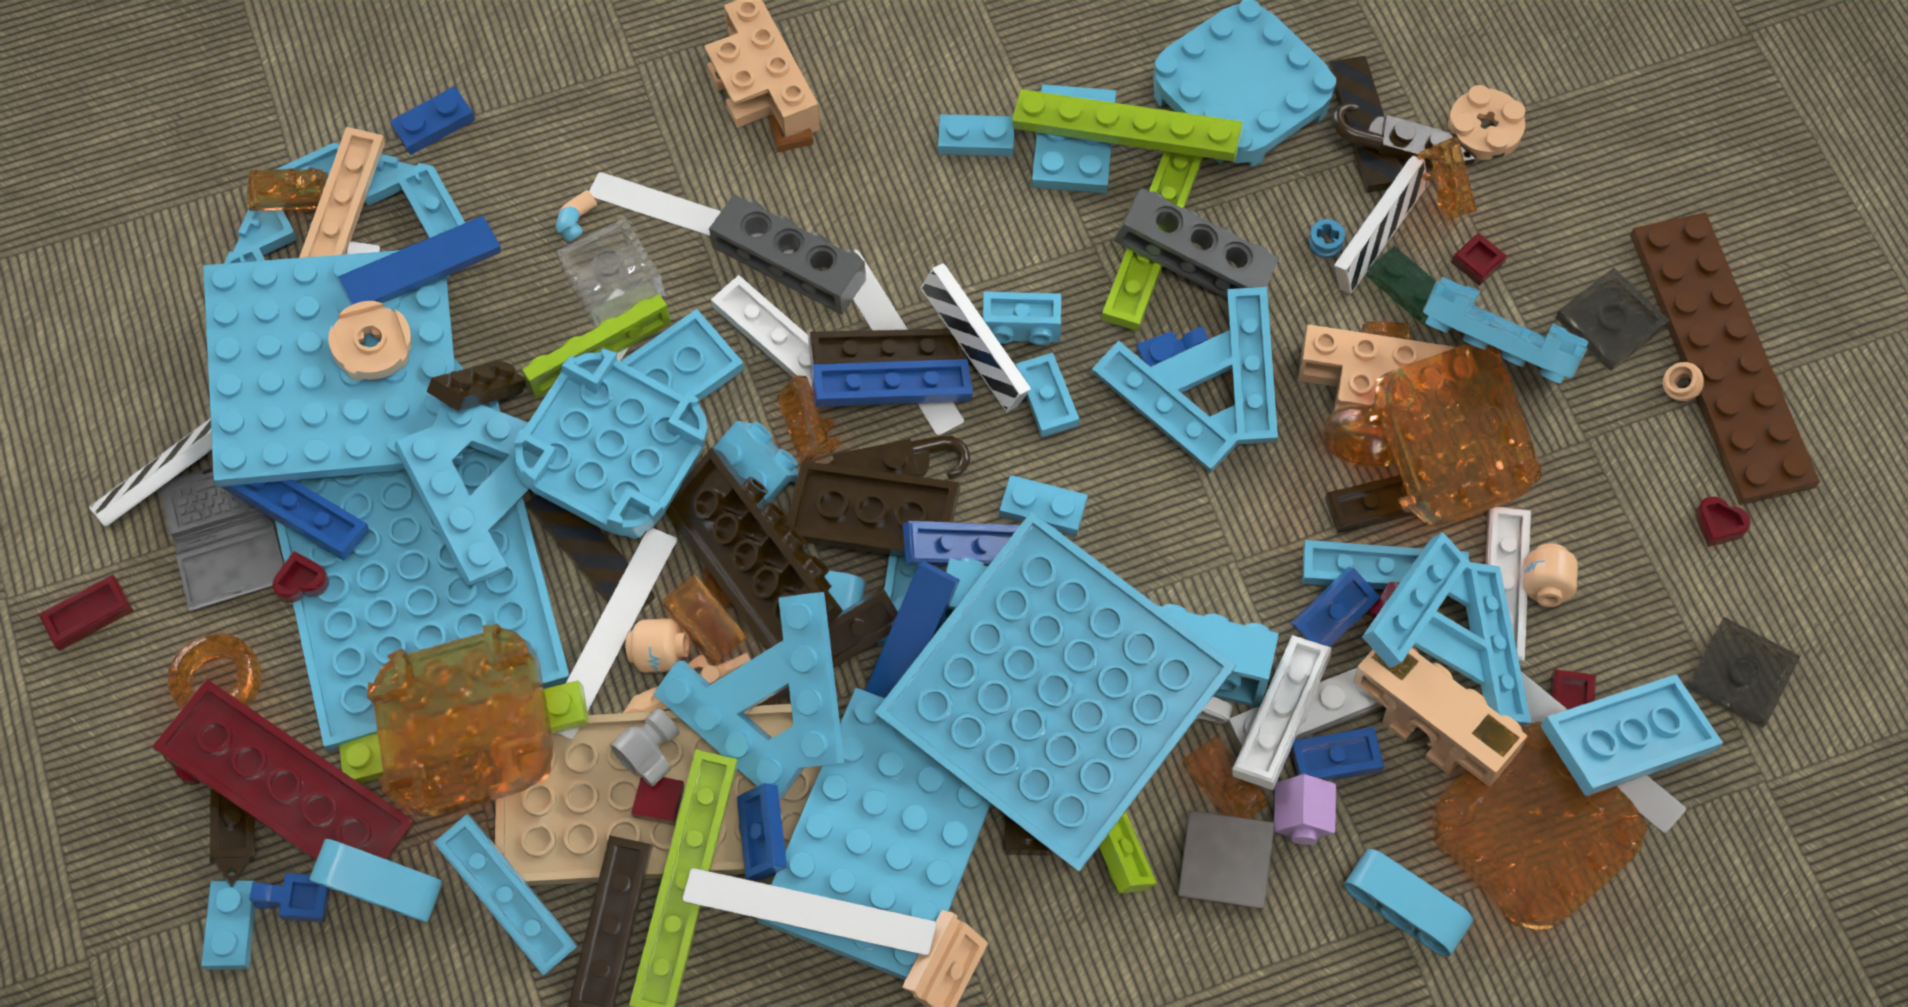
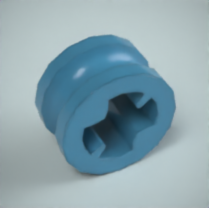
[1308,219,1345,259]

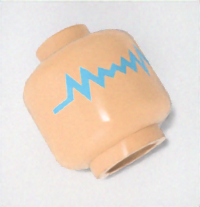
[1523,543,1578,607]
[626,618,690,673]

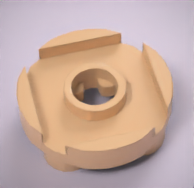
[1448,85,1525,160]
[328,301,412,380]

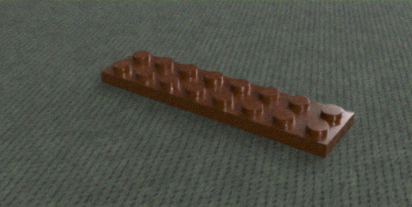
[1630,212,1820,505]

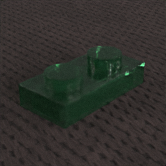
[1366,246,1436,325]

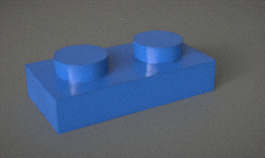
[389,86,475,155]
[1291,567,1381,647]
[1291,727,1384,781]
[737,783,787,881]

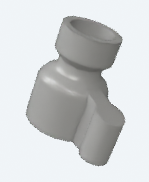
[610,708,680,787]

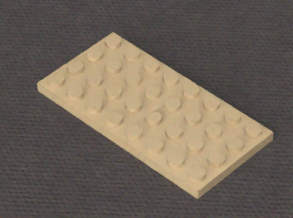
[495,704,822,886]

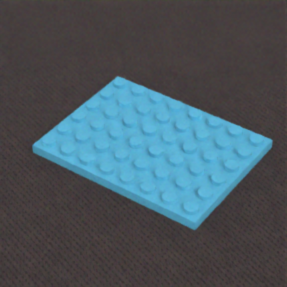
[275,400,570,752]

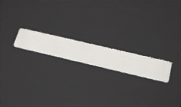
[589,172,794,254]
[854,250,964,435]
[558,528,677,739]
[1521,672,1686,833]
[683,868,936,955]

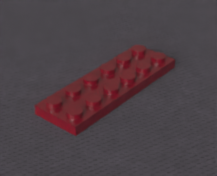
[152,678,415,861]

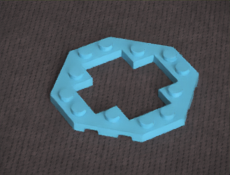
[224,143,465,281]

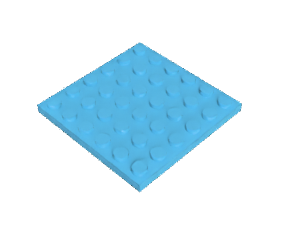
[203,250,464,487]
[875,511,1236,872]

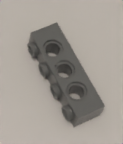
[1113,188,1279,299]
[709,194,866,315]

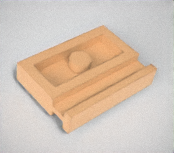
[902,910,988,1007]

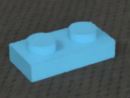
[938,114,1014,156]
[1016,352,1079,437]
[999,475,1088,537]
[201,881,256,970]

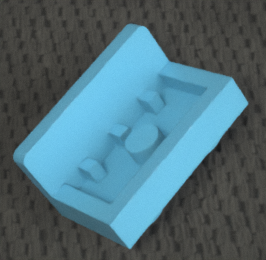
[983,292,1061,345]
[714,421,799,503]

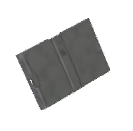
[159,466,284,612]

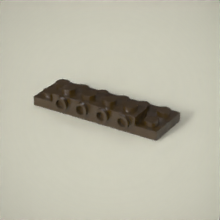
[666,447,843,651]

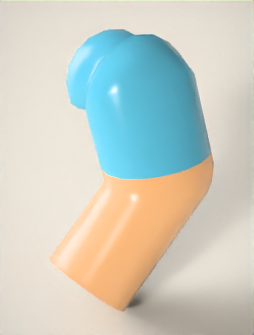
[555,190,597,242]

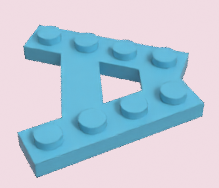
[1092,287,1278,473]
[394,402,529,587]
[1362,532,1531,727]
[653,592,844,800]

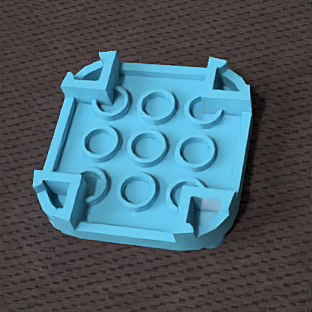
[1153,0,1336,167]
[1423,277,1588,384]
[515,348,708,539]

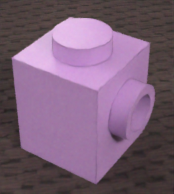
[1274,774,1336,845]

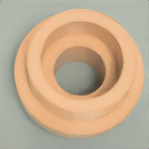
[1663,362,1704,401]

